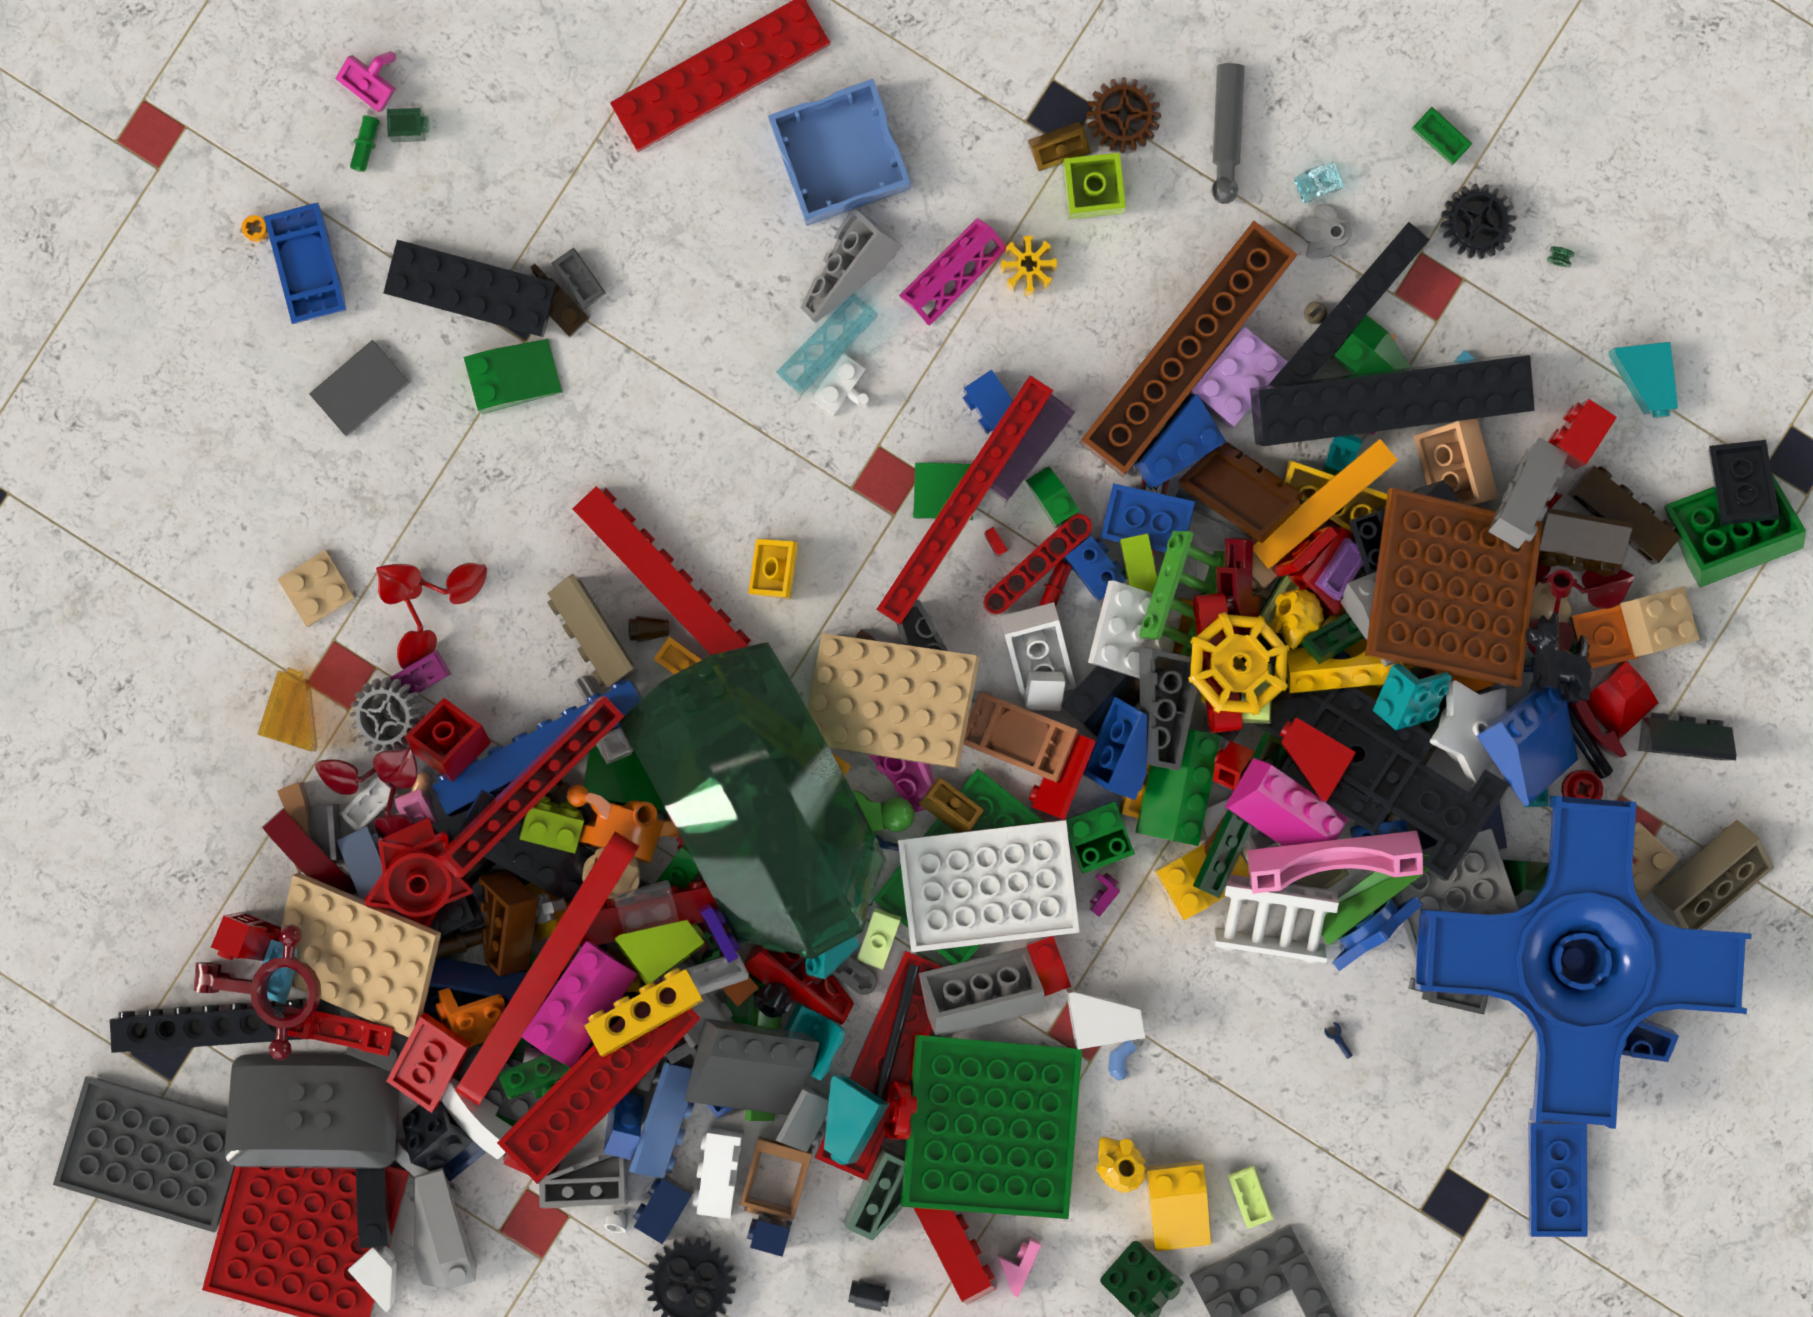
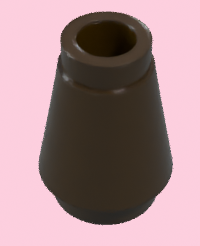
[628,616,669,643]

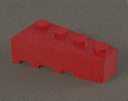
[914,1208,996,1305]

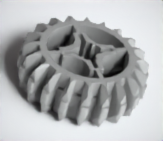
[349,677,425,751]

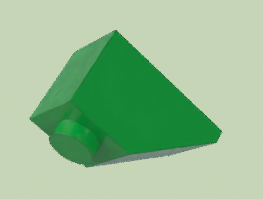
[1025,466,1080,528]

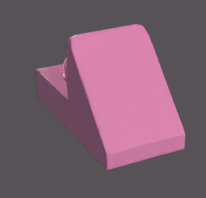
[395,789,438,823]
[998,1237,1041,1297]

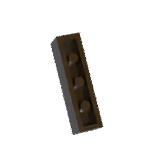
[1567,465,1681,565]

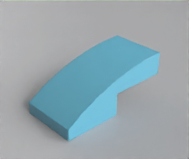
[262,939,298,1004]

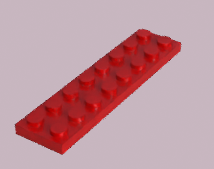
[610,0,830,152]
[815,950,942,1181]
[497,978,702,1184]

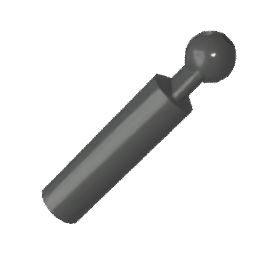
[1211,63,1245,204]

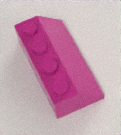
[1225,758,1349,846]
[521,941,638,1068]

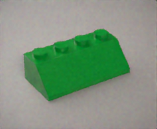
[1135,729,1221,846]

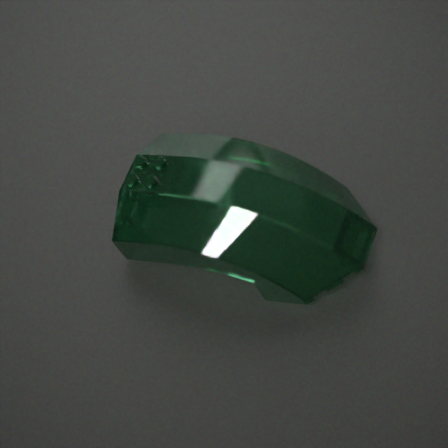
[619,642,887,959]

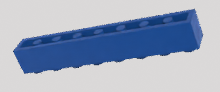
[432,680,650,817]

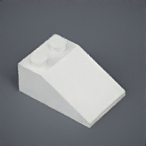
[1000,602,1076,702]

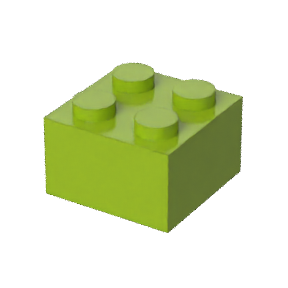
[1062,152,1126,220]

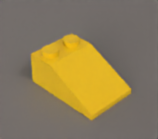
[1154,841,1249,921]
[1146,1160,1211,1252]

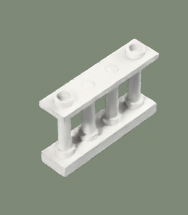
[1214,874,1339,964]

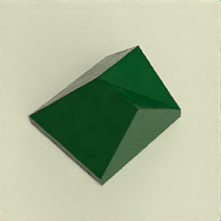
[1502,859,1549,908]

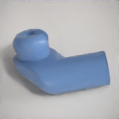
[1108,1040,1138,1081]

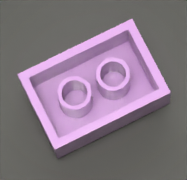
[1188,327,1287,430]

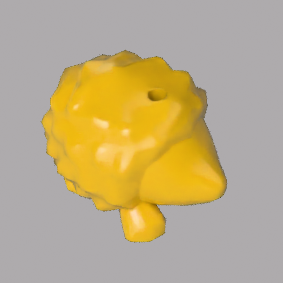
[1268,589,1324,649]
[1095,1137,1147,1193]

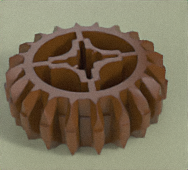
[1086,77,1161,154]

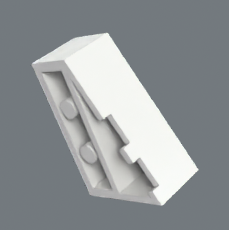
[693,1127,744,1219]

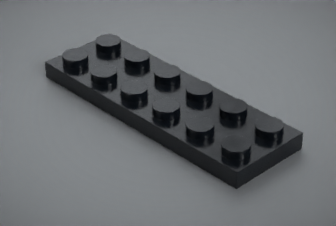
[383,240,558,337]

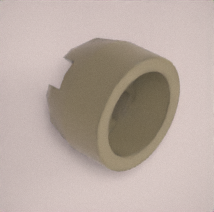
[1304,301,1327,325]

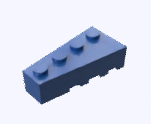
[1622,1019,1679,1062]

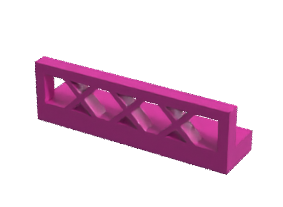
[899,218,1006,326]

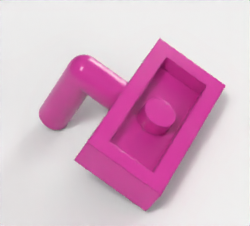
[335,51,396,113]

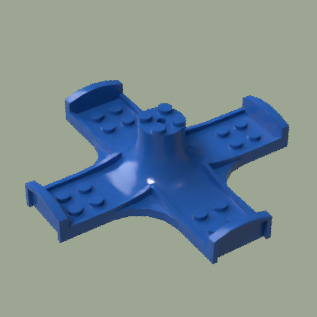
[1415,796,1752,1129]

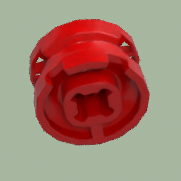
[1561,770,1604,799]

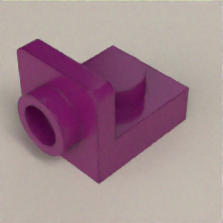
[1089,872,1120,917]

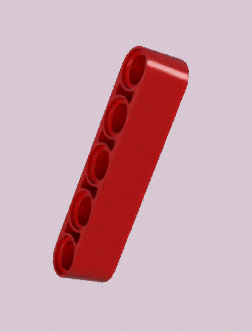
[983,514,1092,616]
[1193,593,1242,733]

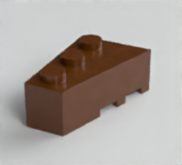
[479,870,538,977]

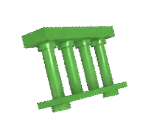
[1139,531,1225,657]

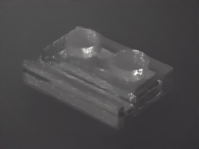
[613,880,679,934]

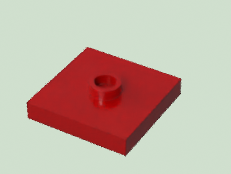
[1272,527,1338,577]

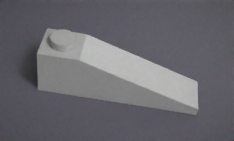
[801,207,902,323]
[414,1168,477,1289]

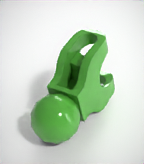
[827,790,915,848]

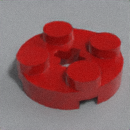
[884,1082,917,1140]

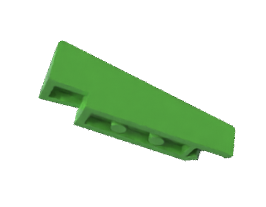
[1322,853,1430,945]

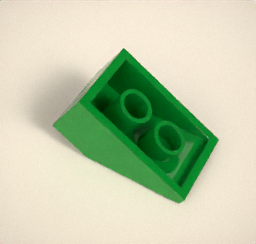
[463,339,563,415]

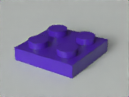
[699,903,740,963]

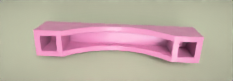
[1247,831,1423,894]

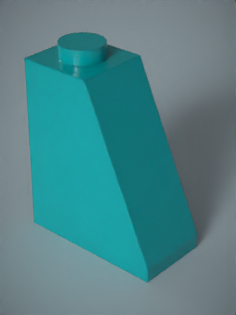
[1609,342,1678,418]
[824,1074,889,1165]

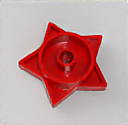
[364,831,473,927]

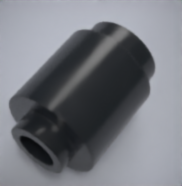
[848,1279,891,1312]

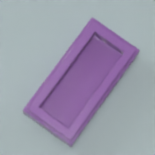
[1315,538,1363,601]

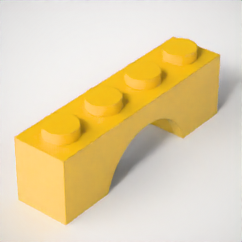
[1286,648,1404,693]

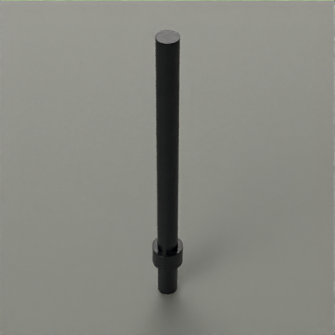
[874,964,920,1131]

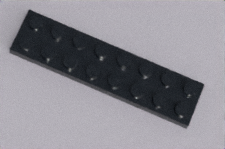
[452,789,662,904]

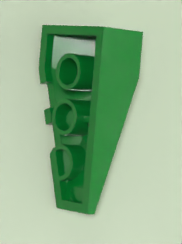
[1331,315,1419,427]

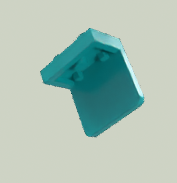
[1373,663,1452,730]
[784,1003,845,1080]

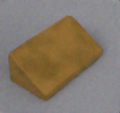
[1028,122,1091,171]
[919,776,984,833]

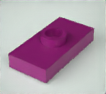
[390,650,451,694]

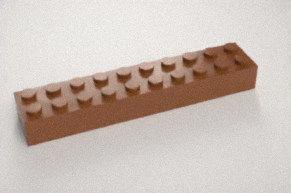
[1079,221,1298,477]

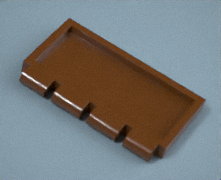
[1178,442,1303,543]

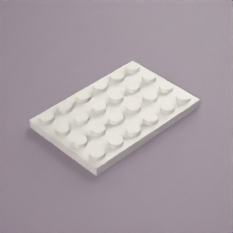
[898,820,1080,952]

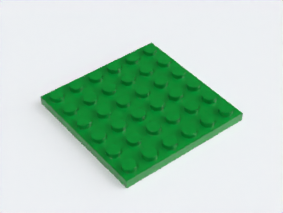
[901,1035,1082,1219]

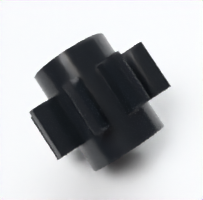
[756,983,793,1018]

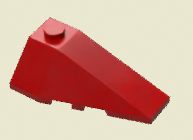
[743,926,854,1025]

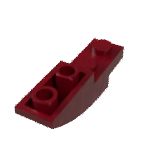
[1216,538,1260,640]

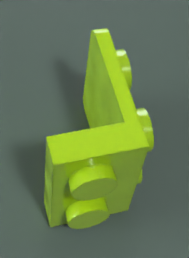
[519,796,584,853]

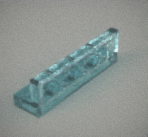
[776,293,878,396]

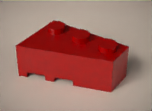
[211,912,281,961]

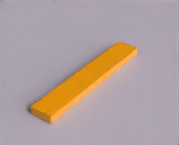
[1253,439,1398,570]

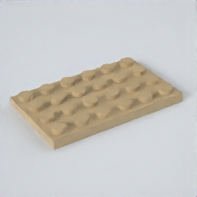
[800,633,980,769]
[278,872,441,1037]

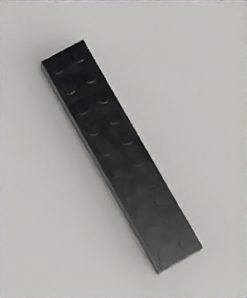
[1250,353,1535,446]

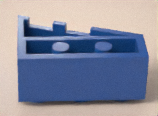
[1134,394,1226,488]

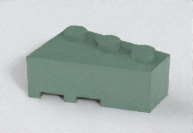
[843,1146,905,1241]

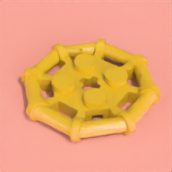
[1188,612,1290,716]

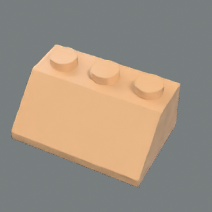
[1414,419,1499,506]

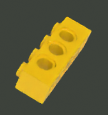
[584,968,704,1057]

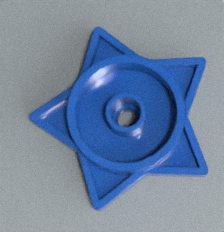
[1332,896,1423,971]

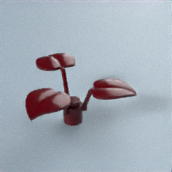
[1527,562,1634,656]
[315,747,417,838]

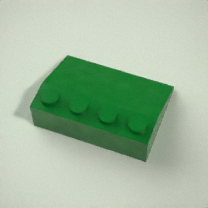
[1664,474,1806,588]

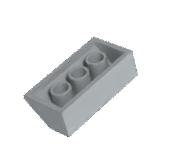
[919,947,1044,1037]

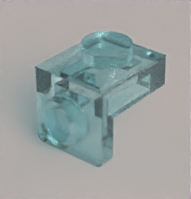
[1294,162,1344,203]

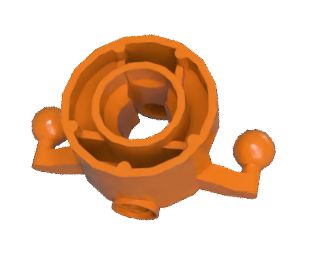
[567,784,689,863]

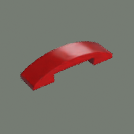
[284,1006,394,1056]

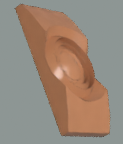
[963,691,1079,783]

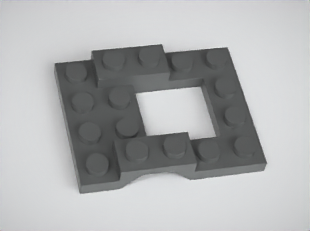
[1190,1225,1337,1317]

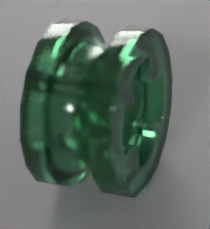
[1547,246,1575,268]

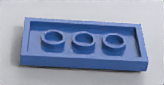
[1528,1122,1588,1237]

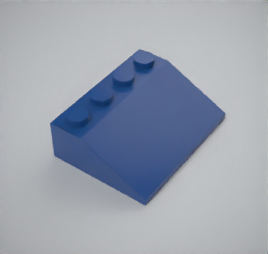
[1477,687,1578,807]

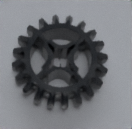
[1440,184,1516,260]

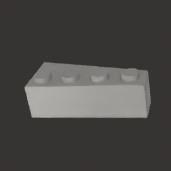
[1488,437,1568,549]

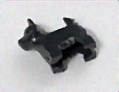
[1525,612,1592,703]

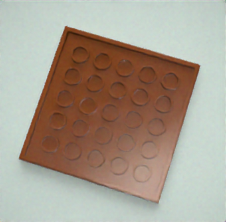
[1365,488,1543,688]

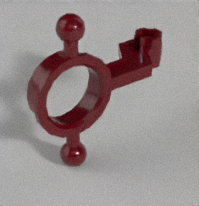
[193,924,321,1060]

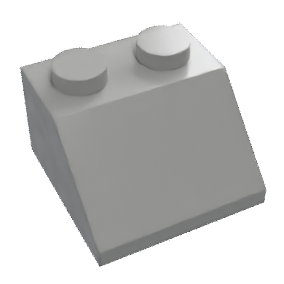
[776,1084,829,1152]

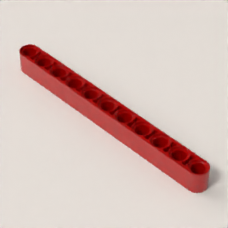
[455,831,640,1105]

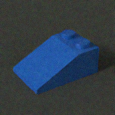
[1083,697,1147,800]

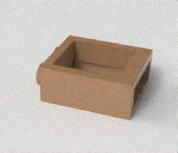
[739,1136,813,1222]

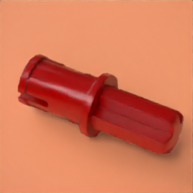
[1039,561,1072,607]

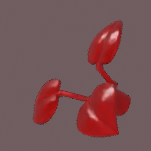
[376,563,487,669]

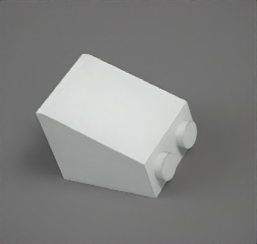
[1066,988,1149,1049]

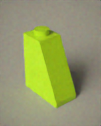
[614,920,705,985]

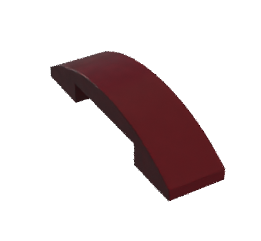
[1565,689,1627,758]
[262,808,357,895]

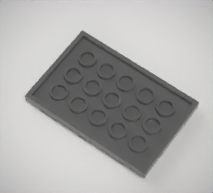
[53,1075,235,1233]

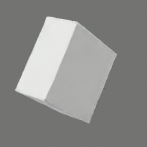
[1024,671,1065,711]

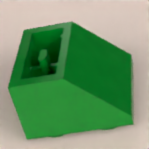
[1065,801,1135,874]

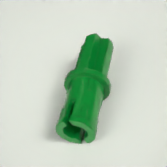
[350,115,380,172]

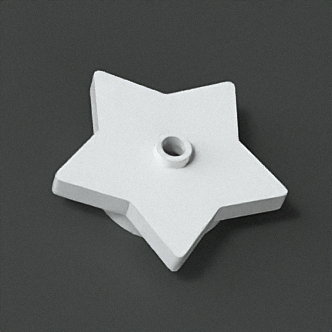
[1430,680,1506,786]

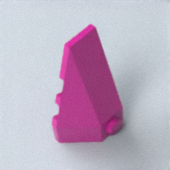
[864,754,935,813]

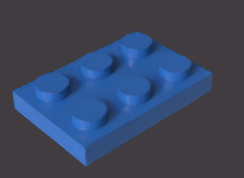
[1100,483,1196,553]

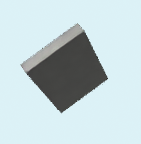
[309,340,410,437]

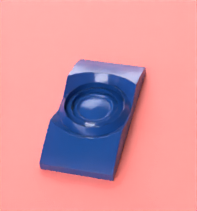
[264,202,347,324]

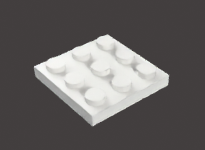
[1088,581,1182,679]

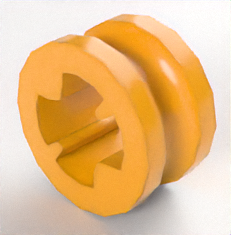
[241,215,268,242]

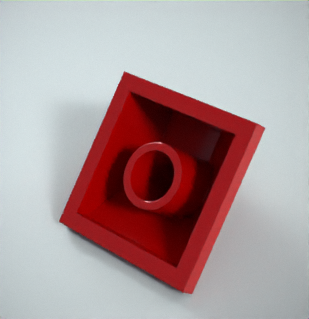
[1586,661,1659,740]

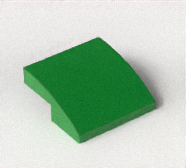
[913,463,973,520]

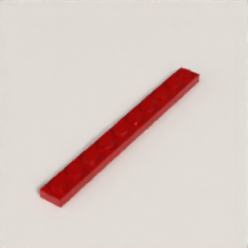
[876,375,1053,625]

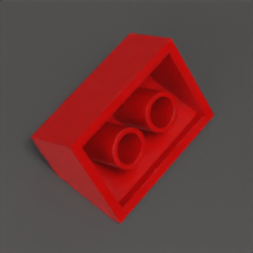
[1028,734,1096,820]

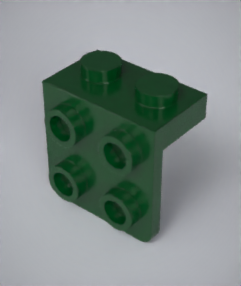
[1100,1241,1184,1317]

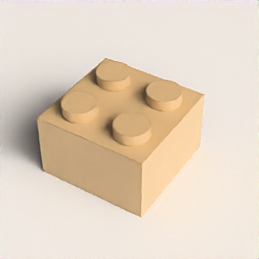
[1620,586,1700,657]

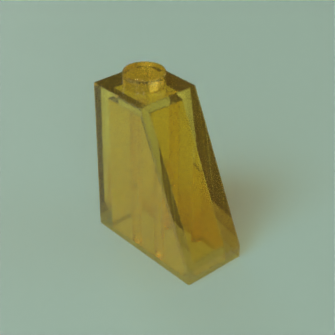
[257,667,318,752]

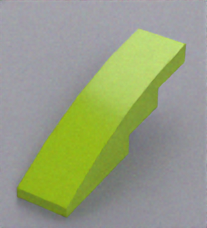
[1120,533,1157,593]

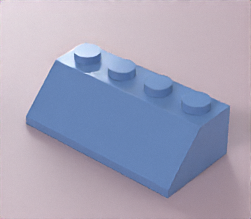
[629,1059,694,1178]

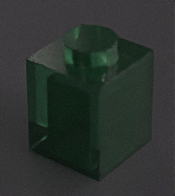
[387,108,430,142]

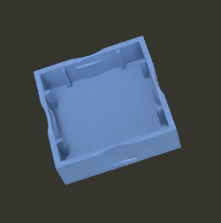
[768,79,911,226]

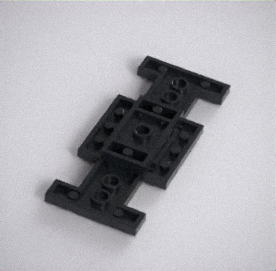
[1207,639,1510,881]

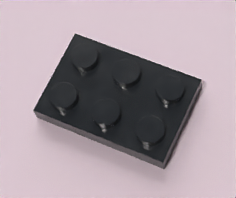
[1708,440,1779,525]

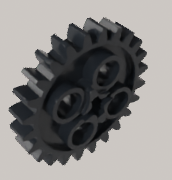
[645,1237,737,1317]

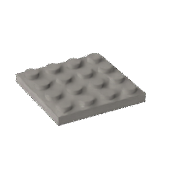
[1395,828,1519,959]

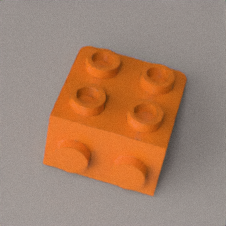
[436,988,505,1047]

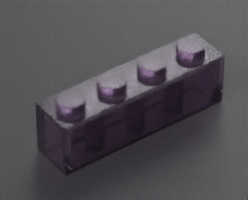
[989,394,1075,503]

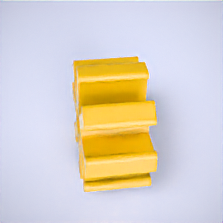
[1000,236,1057,296]

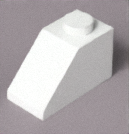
[348,1246,397,1312]

